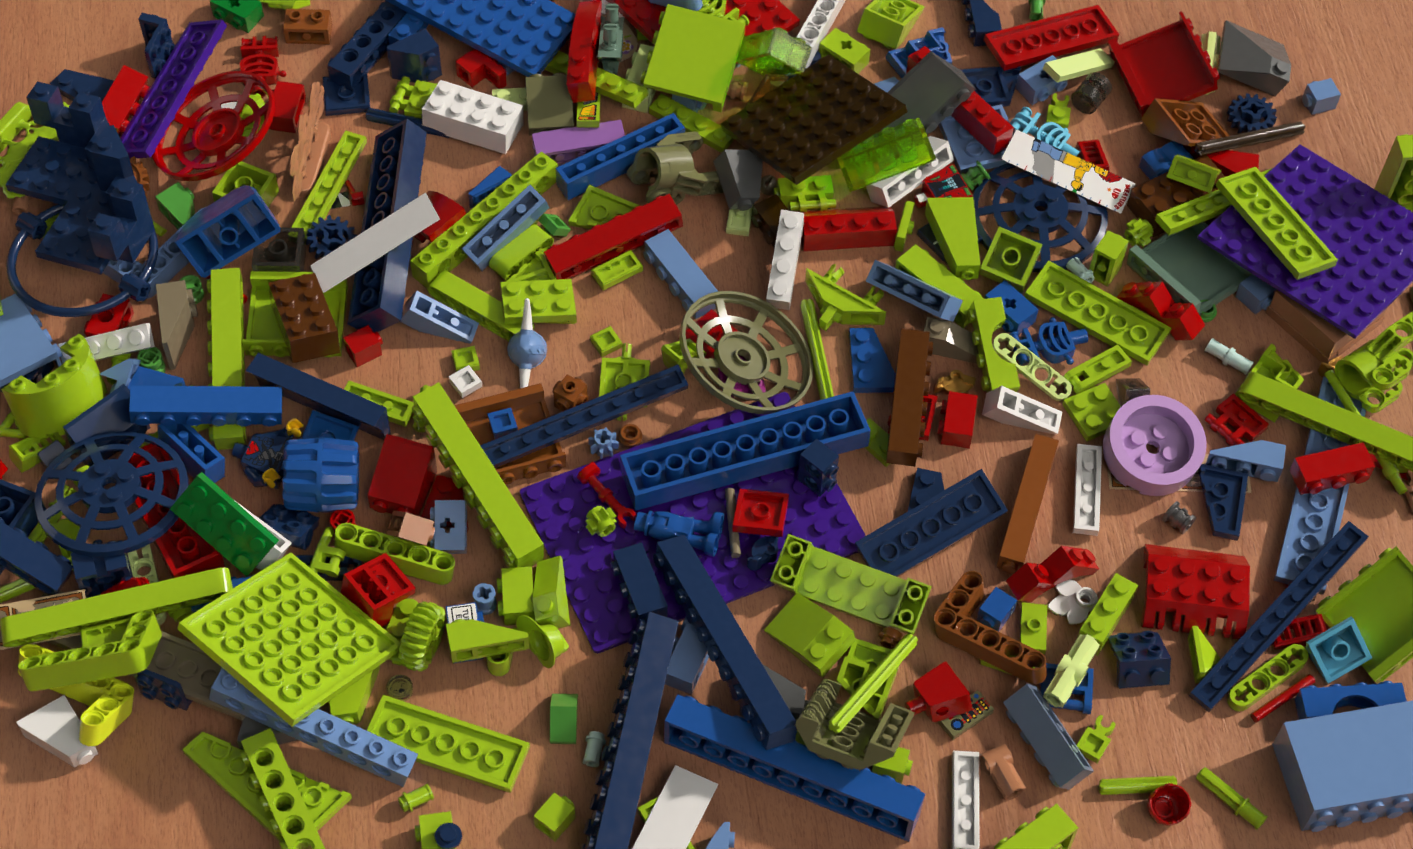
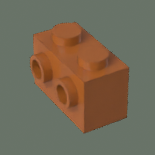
[283,9,333,45]

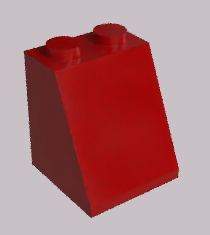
[368,434,437,516]

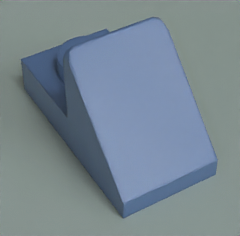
[100,358,141,393]

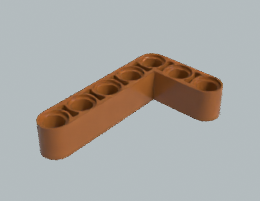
[934,571,1047,684]

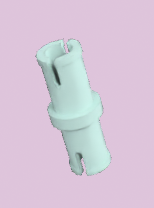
[1204,338,1254,375]

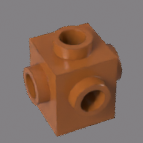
[552,374,589,411]

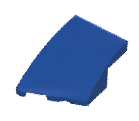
[885,27,952,79]

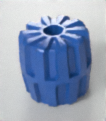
[282,437,359,512]

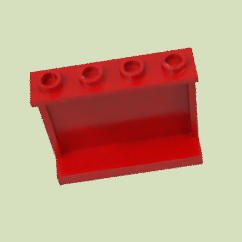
[1108,11,1220,117]

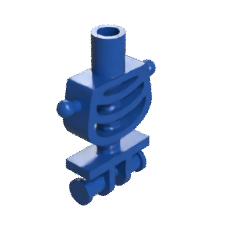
[1009,317,1088,366]

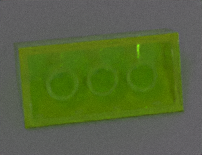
[837,118,936,192]

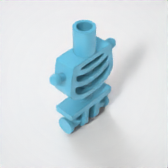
[1010,107,1080,157]

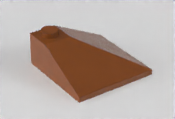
[1141,98,1229,146]

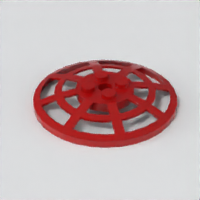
[152,71,275,181]

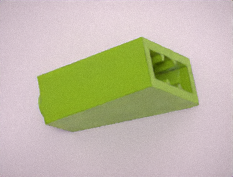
[329,666,380,725]

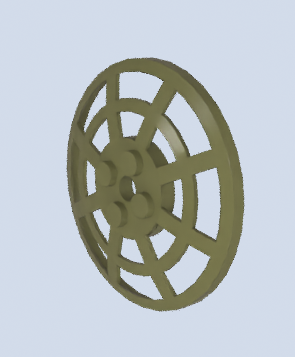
[679,291,813,414]

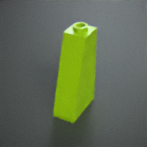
[925,197,981,280]

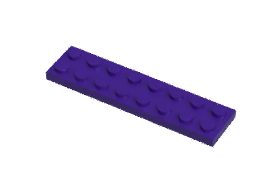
[121,20,227,159]

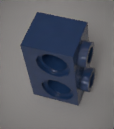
[797,439,839,497]

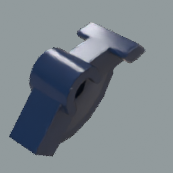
[747,536,779,571]

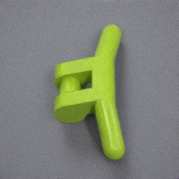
[309,527,346,577]

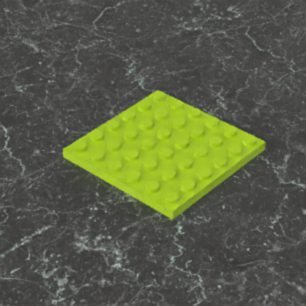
[178,552,401,727]

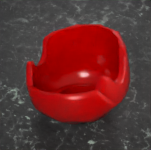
[1147,783,1192,826]

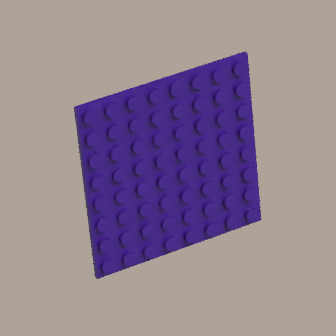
[1197,144,1413,339]

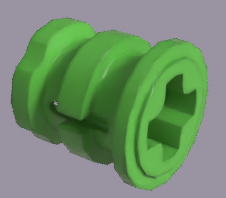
[960,160,991,191]

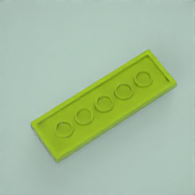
[1216,167,1338,280]
[1024,260,1171,366]
[367,695,530,793]

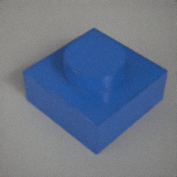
[487,408,518,439]

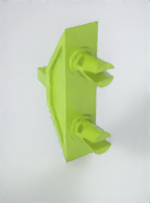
[805,264,886,331]

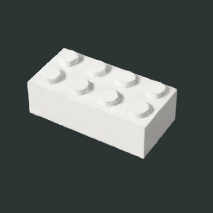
[422,80,523,154]

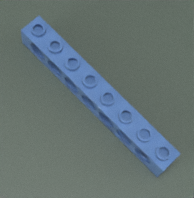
[209,668,418,787]

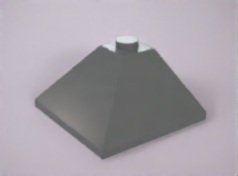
[1217,20,1291,96]

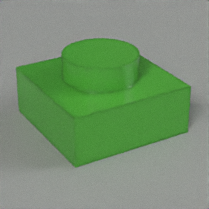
[539,214,571,237]

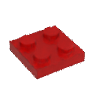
[732,489,789,537]

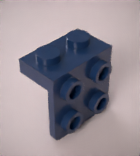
[138,12,175,79]
[1108,631,1171,689]
[134,669,192,711]

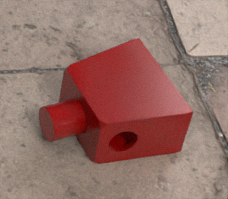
[905,661,972,722]

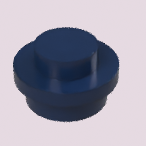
[435,823,462,849]

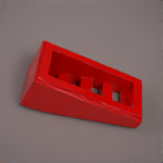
[1077,139,1110,171]
[1272,614,1326,650]

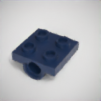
[259,504,320,550]

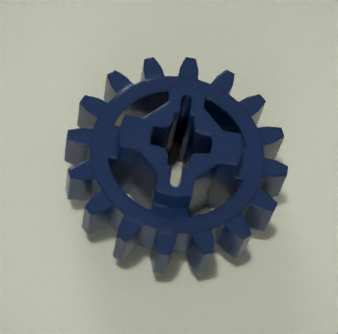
[1227,93,1277,134]
[306,215,357,260]

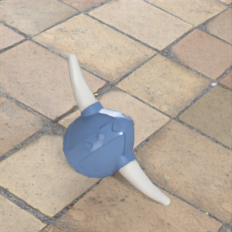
[507,298,548,388]

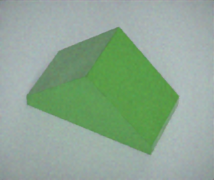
[550,694,578,744]

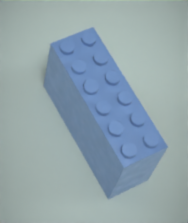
[1272,700,1413,832]

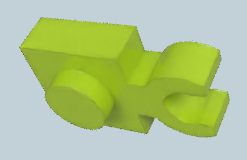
[1046,93,1071,129]
[1077,715,1116,764]

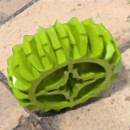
[398,601,446,672]

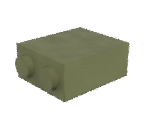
[525,73,574,136]

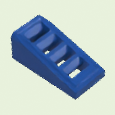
[469,166,512,209]

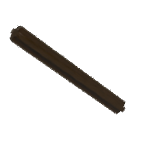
[1194,121,1306,156]

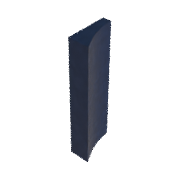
[246,353,391,440]

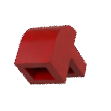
[456,50,507,89]

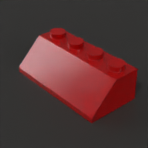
[801,206,897,252]

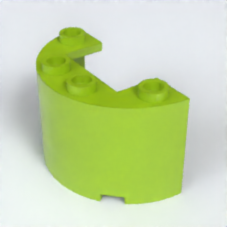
[1,334,108,438]

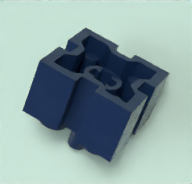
[71,539,133,598]

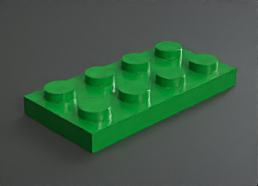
[170,472,279,577]

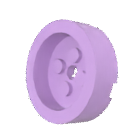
[1103,395,1206,496]

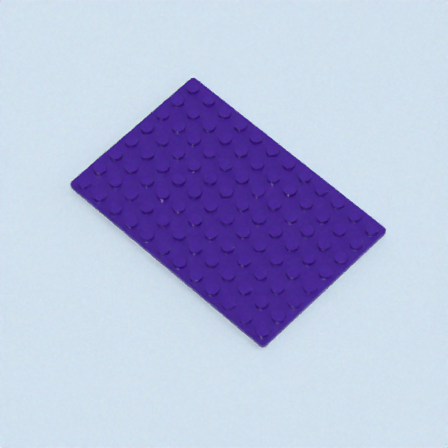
[520,392,866,654]

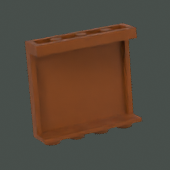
[454,383,566,485]

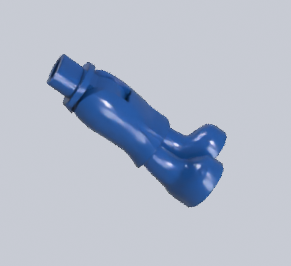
[634,511,724,557]

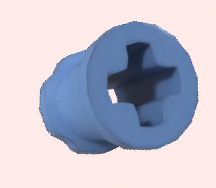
[473,583,497,615]

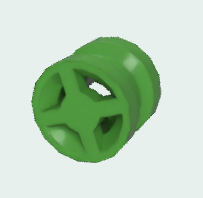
[179,275,204,304]

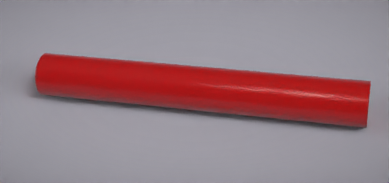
[1250,674,1316,723]

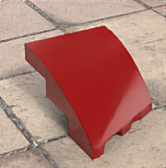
[414,191,466,243]

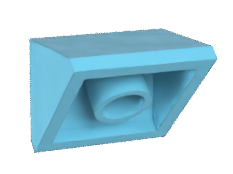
[1306,617,1372,684]

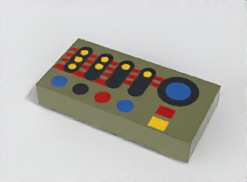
[938,690,994,740]

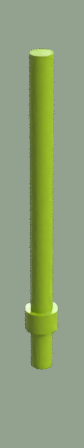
[1324,370,1407,495]

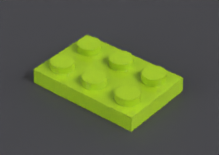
[500,279,576,324]

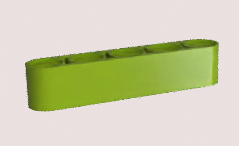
[427,270,535,342]
[334,523,455,585]

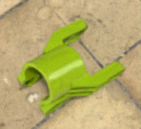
[1335,311,1413,413]

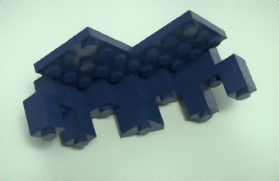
[6,81,155,275]

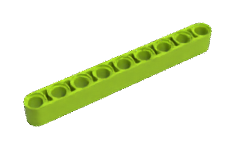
[1238,372,1413,471]
[0,567,233,647]

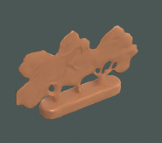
[289,81,331,202]

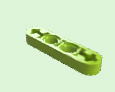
[1227,644,1309,712]

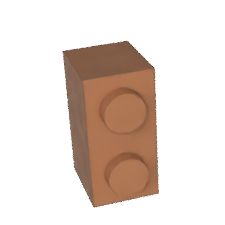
[386,510,435,546]

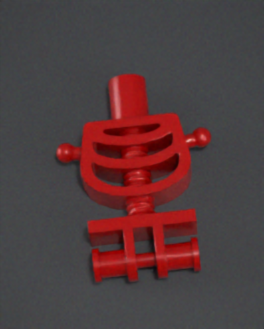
[240,36,287,98]

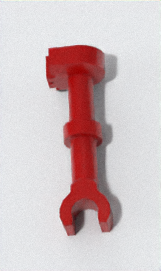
[577,461,637,529]

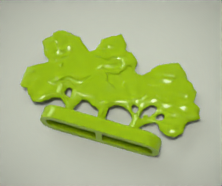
[0,102,70,198]

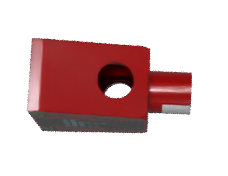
[914,164,973,209]

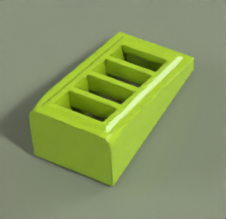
[9,432,66,473]

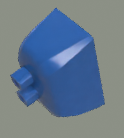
[175,185,281,278]

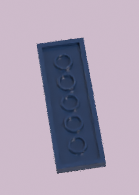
[854,469,1008,577]

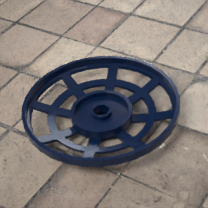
[973,163,1108,273]
[35,432,189,557]

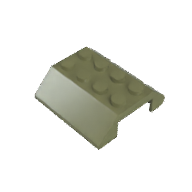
[796,679,915,770]

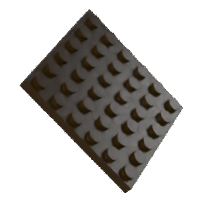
[721,54,908,185]

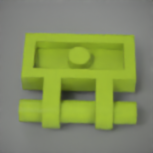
[389,76,437,119]
[787,175,836,212]

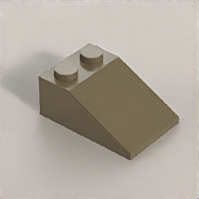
[156,280,198,370]

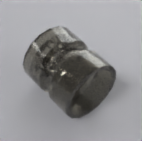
[1071,72,1112,114]

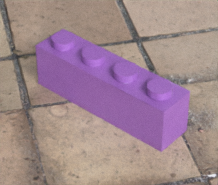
[532,120,625,165]

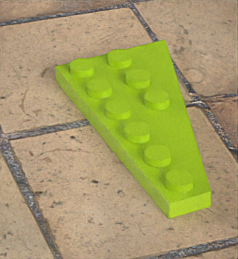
[182,731,352,842]

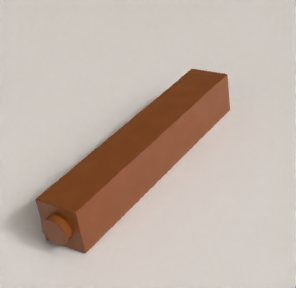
[997,434,1059,574]

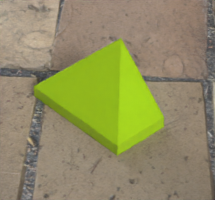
[1188,626,1221,684]

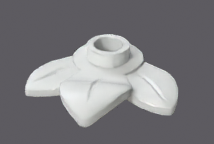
[1048,580,1098,624]

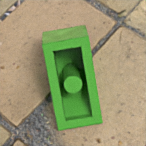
[155,182,195,230]

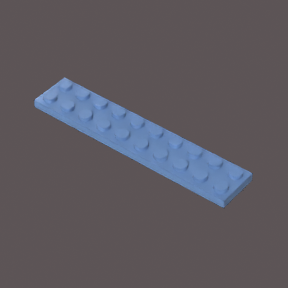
[1274,377,1369,595]

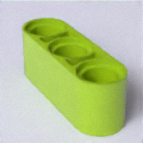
[489,224,554,281]

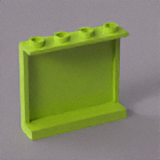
[640,4,745,113]
[242,271,348,358]
[1315,546,1413,684]

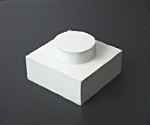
[449,365,482,398]

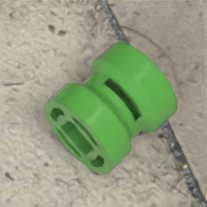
[137,347,166,373]

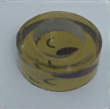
[387,675,413,701]

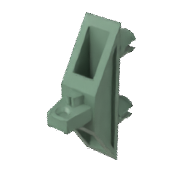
[598,4,624,75]

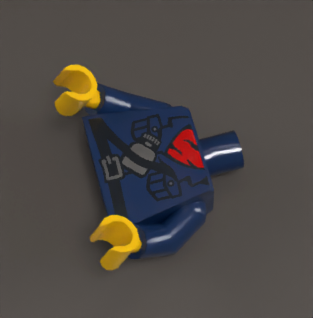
[232,418,304,489]

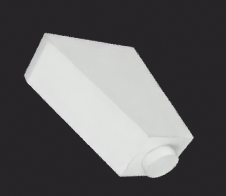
[17,695,98,768]

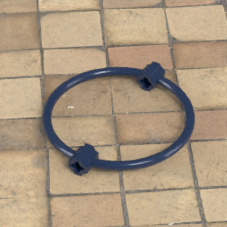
[6,204,158,317]

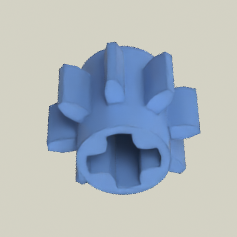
[588,427,619,459]

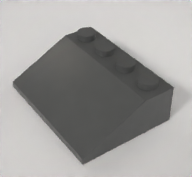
[881,51,976,150]

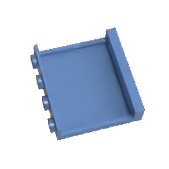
[0,294,63,387]

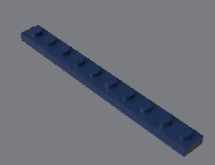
[480,365,688,468]
[1189,521,1369,712]

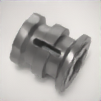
[1162,501,1196,534]

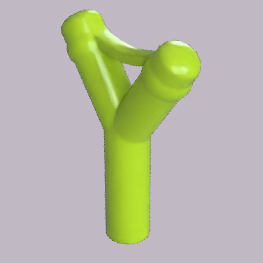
[0,411,27,439]

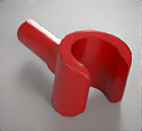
[345,180,365,206]

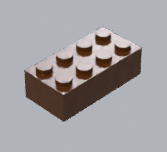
[1127,155,1225,237]
[268,273,340,363]

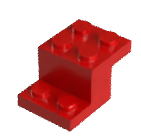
[340,553,416,627]

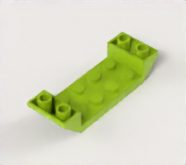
[770,534,932,635]

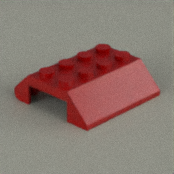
[1141,544,1250,639]

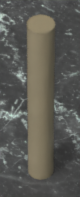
[725,488,741,558]

